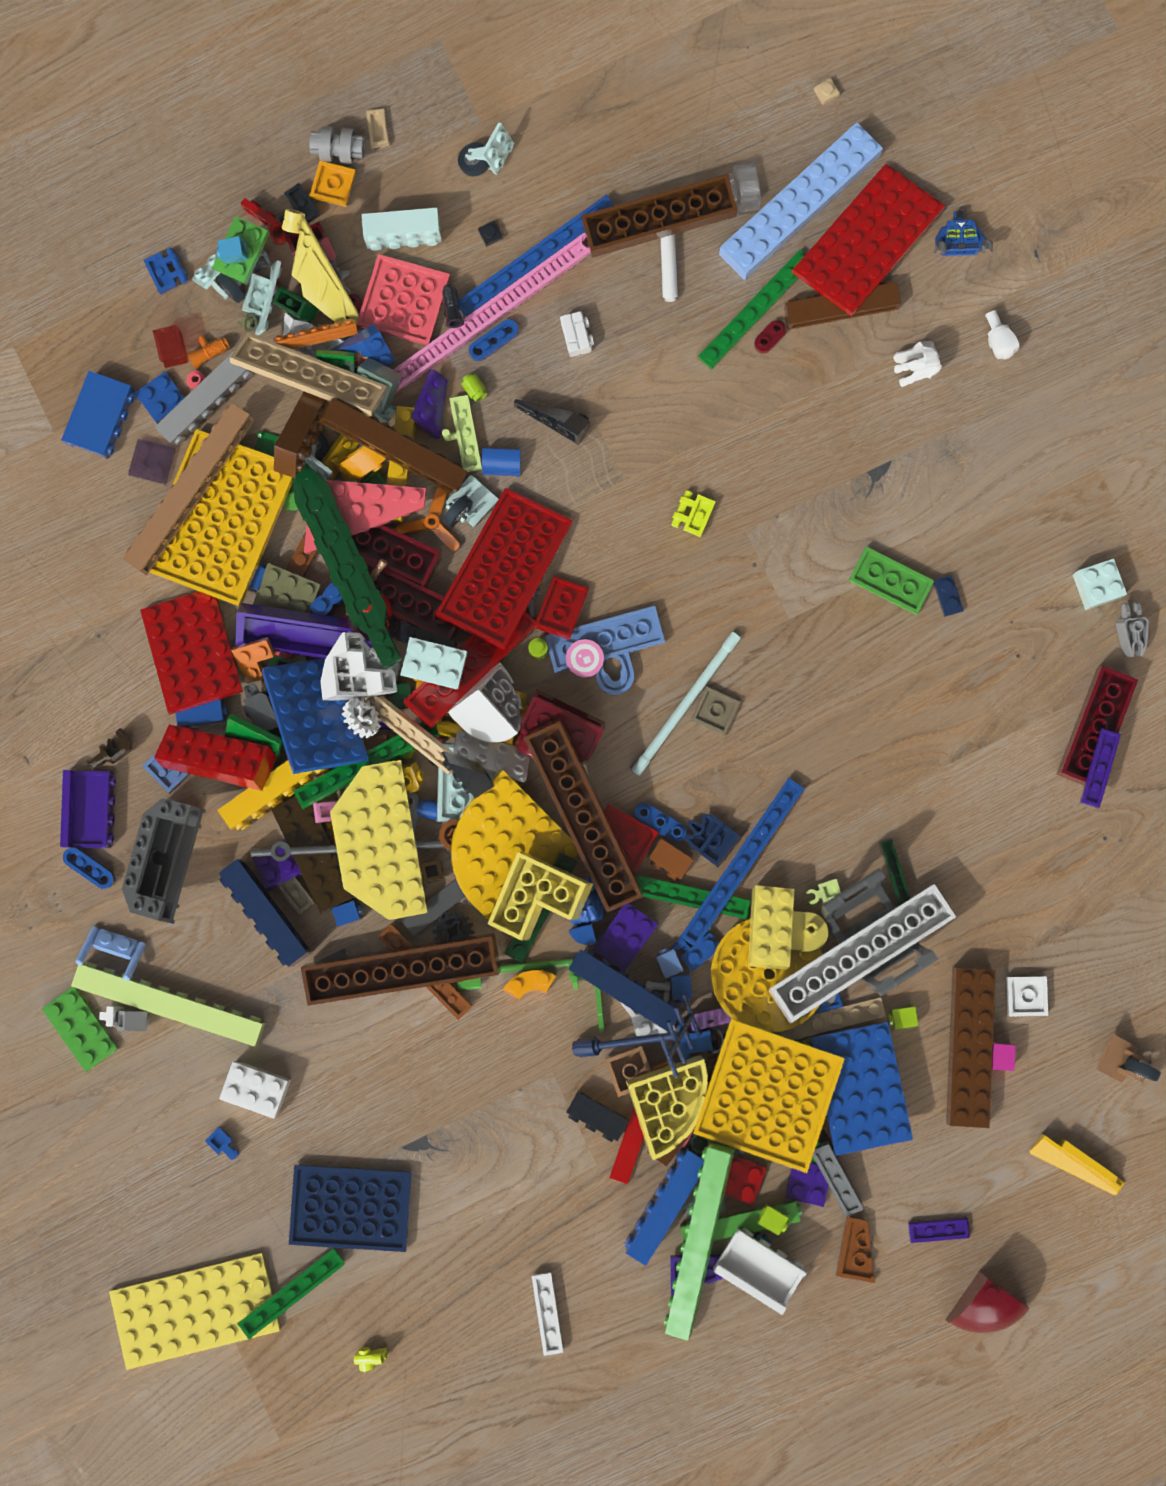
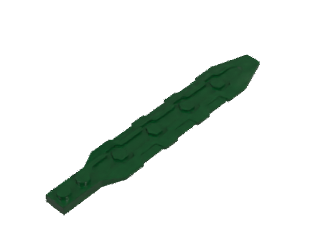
[292,462,402,669]

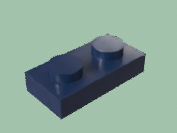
[933,575,963,617]

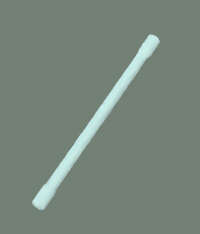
[630,632,741,776]

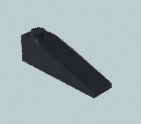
[514,399,590,445]

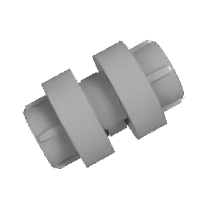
[309,126,365,164]

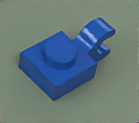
[205,1127,240,1160]

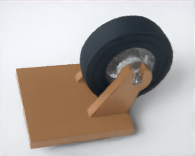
[1096,1033,1161,1083]

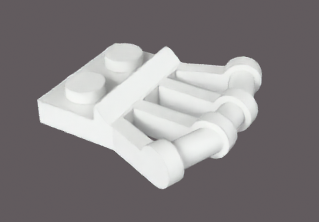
[620,981,675,1037]

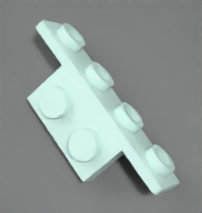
[242,260,282,335]

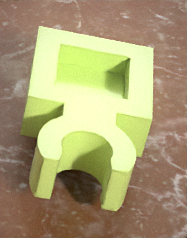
[806,879,841,904]

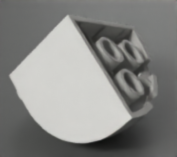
[448,663,523,742]

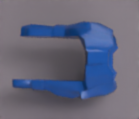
[568,877,605,927]

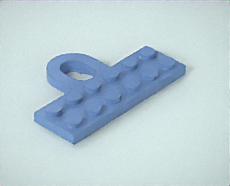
[545,606,665,695]

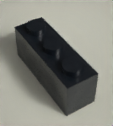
[566,1091,629,1142]

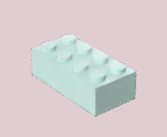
[362,208,442,251]

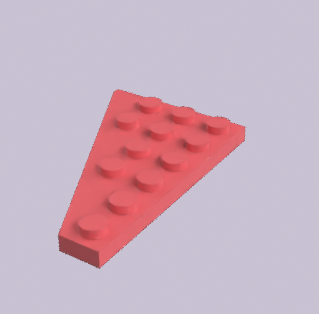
[304,480,426,554]

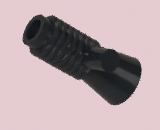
[442,284,464,328]

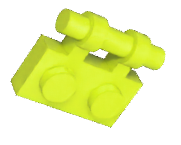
[671,490,716,537]

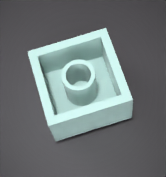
[1073,559,1127,610]

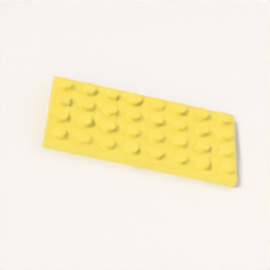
[109,1252,281,1370]

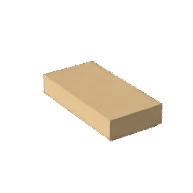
[366,108,390,149]

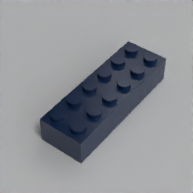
[218,859,312,967]
[568,948,682,1032]

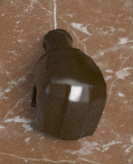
[87,728,133,771]

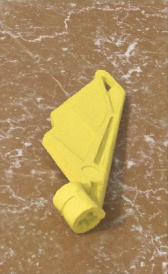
[282,209,359,338]

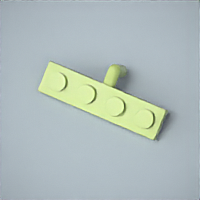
[442,395,482,472]

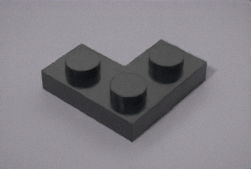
[279,183,321,235]

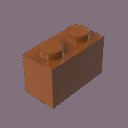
[648,839,693,881]

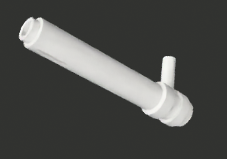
[660,234,678,302]

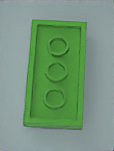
[848,546,934,615]
[42,987,119,1072]

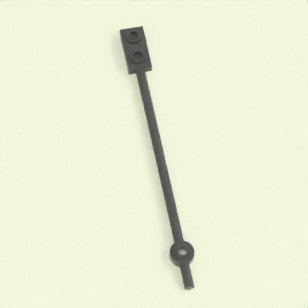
[251,840,451,861]

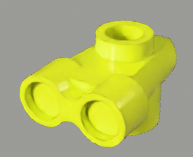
[354,1347,388,1371]

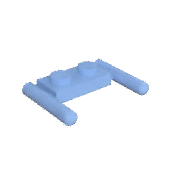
[75,926,146,981]

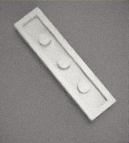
[532,1272,563,1356]

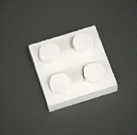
[1006,976,1048,1017]

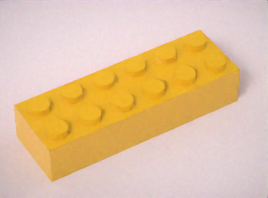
[217,760,330,831]

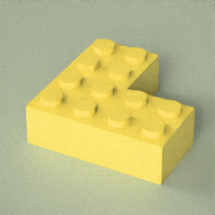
[488,852,593,940]

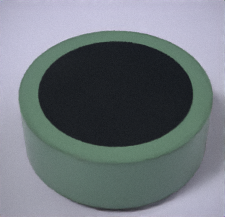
[690,1134,710,1153]

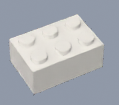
[219,1060,291,1119]

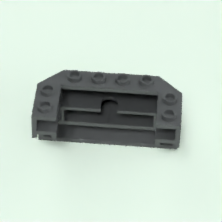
[122,798,206,924]

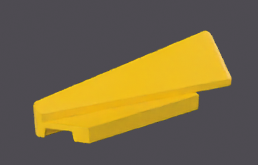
[1029,1134,1125,1195]

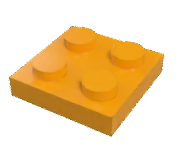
[310,161,356,207]

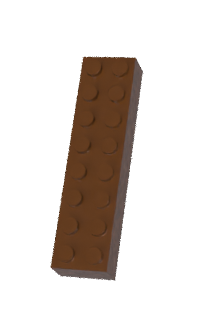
[581,174,738,258]
[946,967,996,1128]

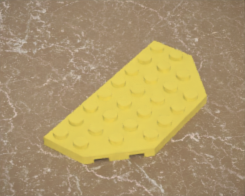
[330,760,427,920]

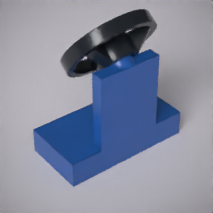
[677,1024,725,1060]

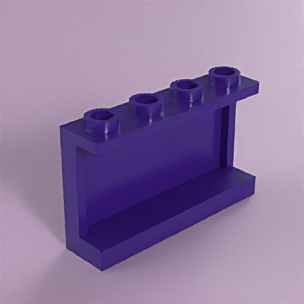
[60,770,116,848]

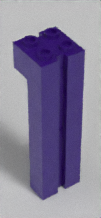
[235,603,373,659]

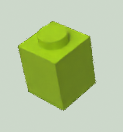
[887,1006,918,1030]
[756,1203,789,1236]

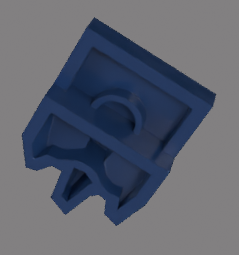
[684,814,741,867]

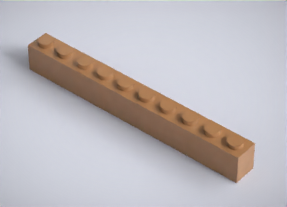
[123,403,255,575]

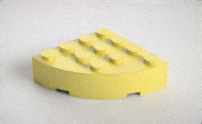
[626,1055,707,1160]

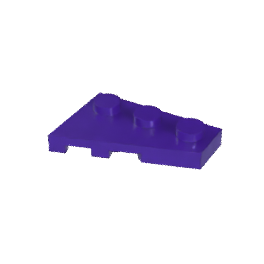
[411,370,447,439]

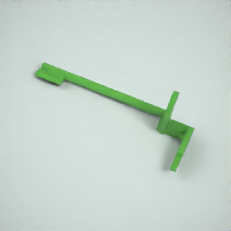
[458,958,604,1032]

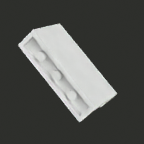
[713,1228,807,1315]

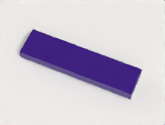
[1079,728,1121,808]

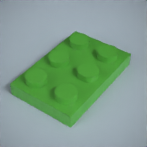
[212,216,270,285]

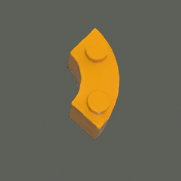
[334,446,386,482]
[503,970,557,999]

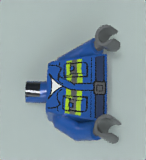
[934,211,993,256]

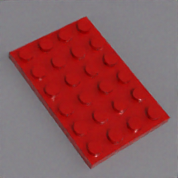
[140,591,244,715]

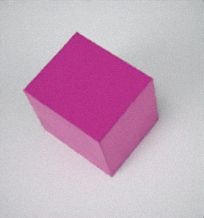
[992,1043,1016,1071]

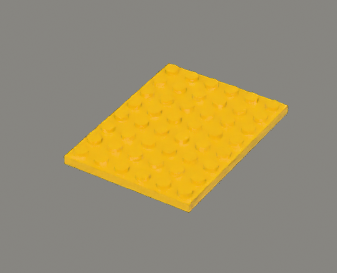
[149,429,293,606]

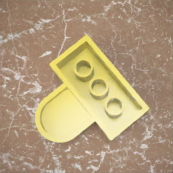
[748,886,828,970]

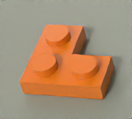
[232,637,275,684]

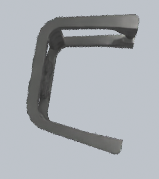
[821,868,938,996]

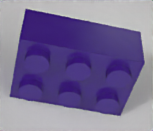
[593,903,658,972]

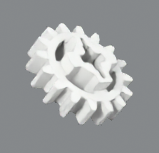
[342,697,381,738]

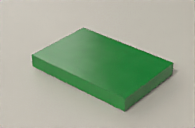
[225,714,283,766]

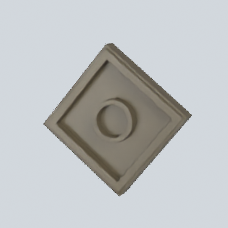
[690,686,741,736]

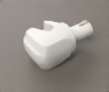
[986,310,1019,359]

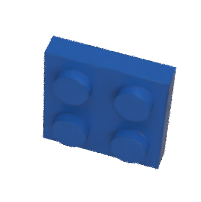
[135,371,184,424]

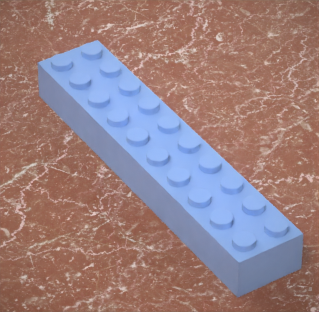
[719,122,883,280]

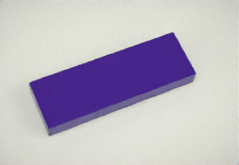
[908,1217,970,1243]

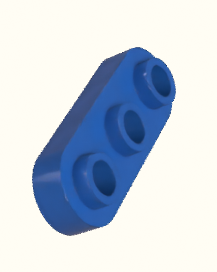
[469,319,518,361]
[634,803,687,842]
[63,848,115,889]

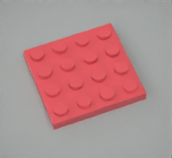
[357,254,450,346]

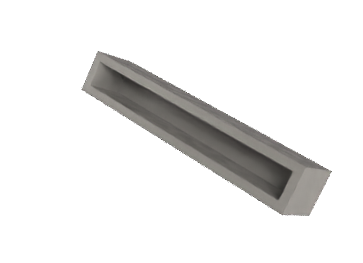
[155,350,254,447]

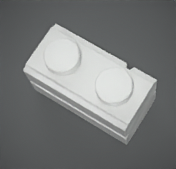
[560,311,594,357]

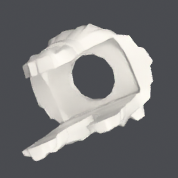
[893,341,942,387]

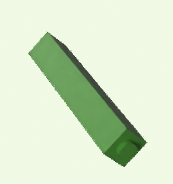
[680,1200,803,1241]

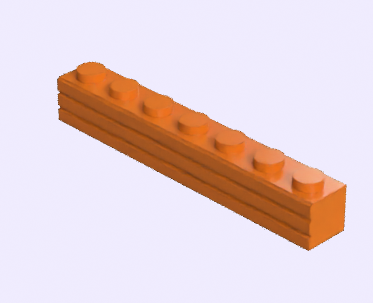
[273,319,358,349]

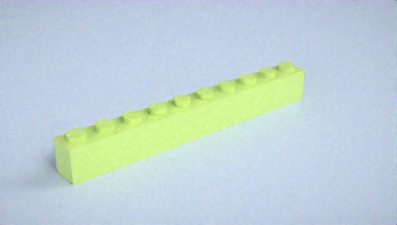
[71,961,265,1046]

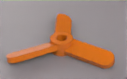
[395,487,460,551]

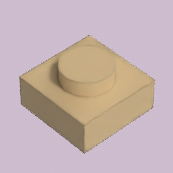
[814,78,840,105]

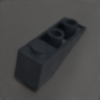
[442,751,495,799]

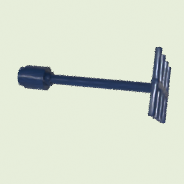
[572,994,701,1078]

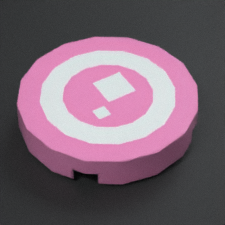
[566,639,604,678]

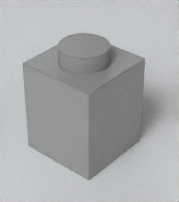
[117,1011,149,1031]

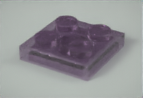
[128,439,176,485]

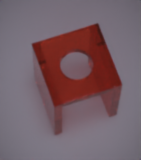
[153,325,188,368]

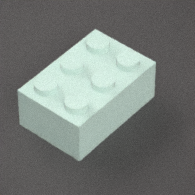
[401,637,468,690]

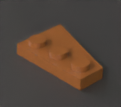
[836,1216,875,1283]

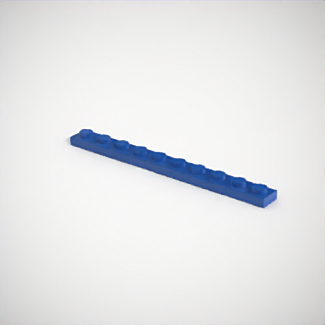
[459,195,615,318]
[680,778,805,947]

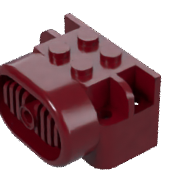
[515,689,605,763]

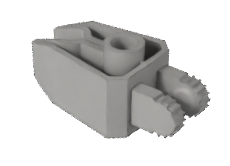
[1116,602,1149,657]

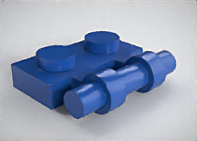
[143,248,189,295]
[671,932,719,972]

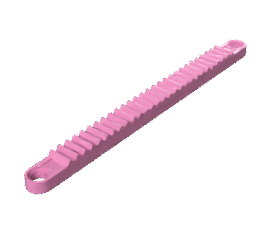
[393,233,591,393]

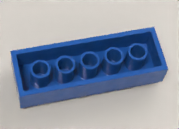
[624,1146,705,1266]

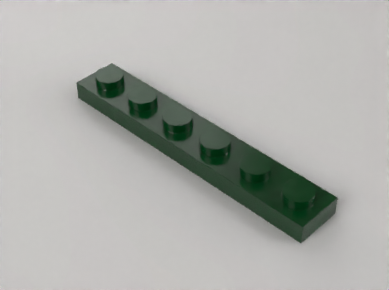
[504,851,578,963]

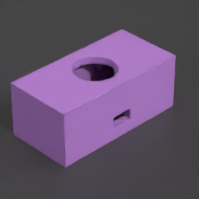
[690,1008,730,1031]

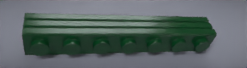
[879,839,911,906]

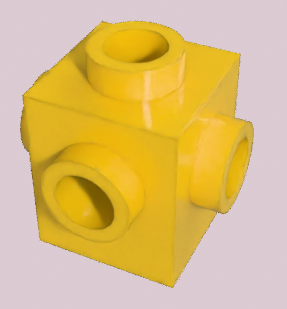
[402,761,424,793]

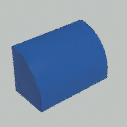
[482,448,521,477]
[569,924,596,945]

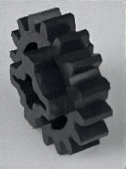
[432,911,475,942]

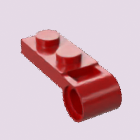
[240,198,288,245]

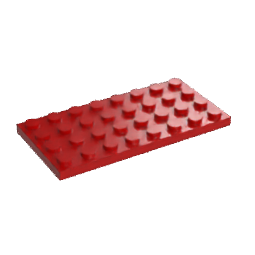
[792,163,945,316]
[436,487,573,650]

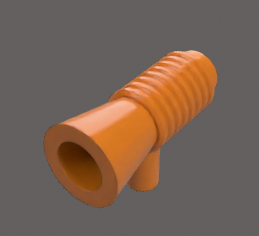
[186,335,230,370]

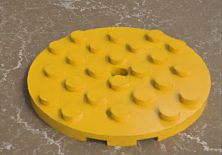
[711,918,823,1033]

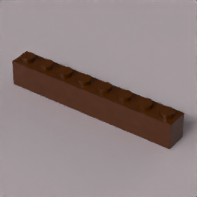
[318,398,467,494]

